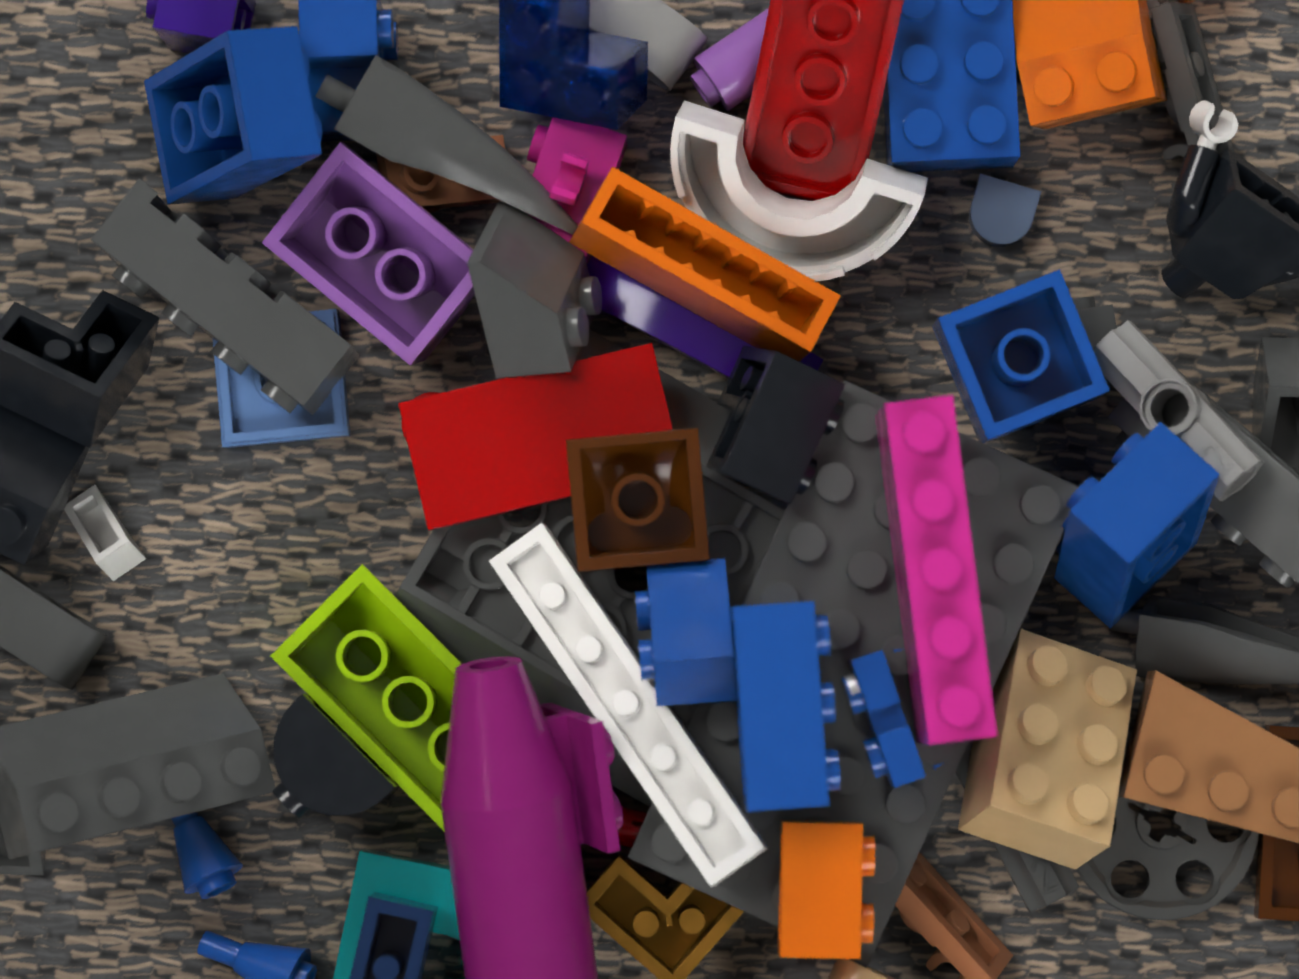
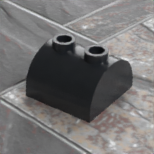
[273,693,400,818]

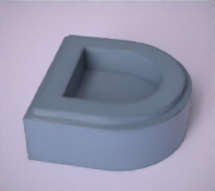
[969,174,1042,247]

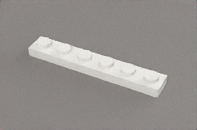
[489,523,768,886]

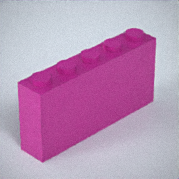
[875,395,997,745]

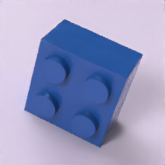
[932,269,1110,444]

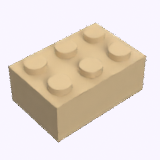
[958,629,1137,870]

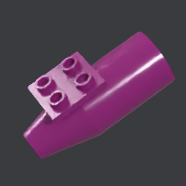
[440,657,623,979]

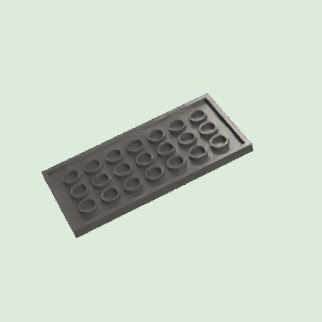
[627,380,1078,967]

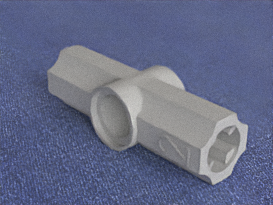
[1094,320,1264,501]

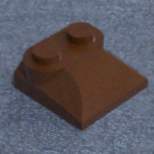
[566,427,710,572]

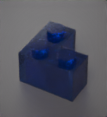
[499,0,648,130]

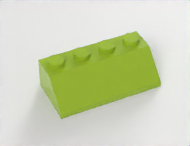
[270,564,462,832]

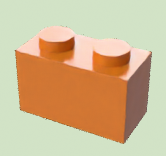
[778,820,875,959]

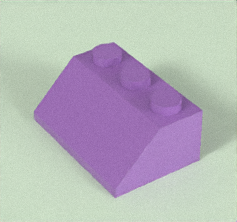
[262,142,475,366]

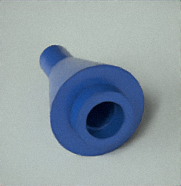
[171,812,243,899]
[197,930,317,979]

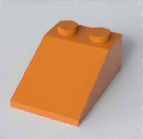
[1012,0,1167,129]

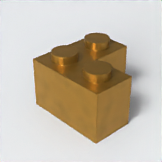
[587,853,744,979]

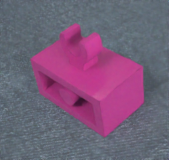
[525,111,628,263]

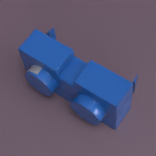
[841,649,944,788]

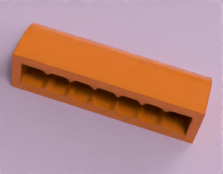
[569,166,841,362]

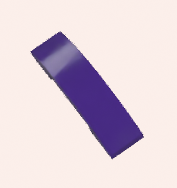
[587,256,823,379]

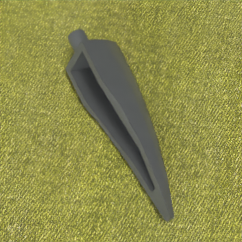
[315,55,578,235]
[1109,594,1299,685]

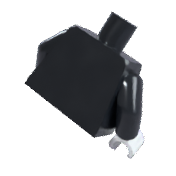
[1161,100,1299,299]

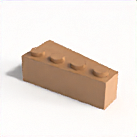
[1118,670,1299,844]

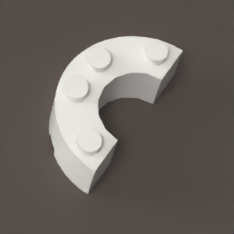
[670,100,928,282]

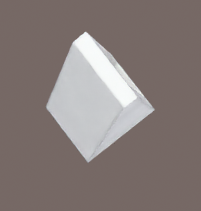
[64,485,146,581]

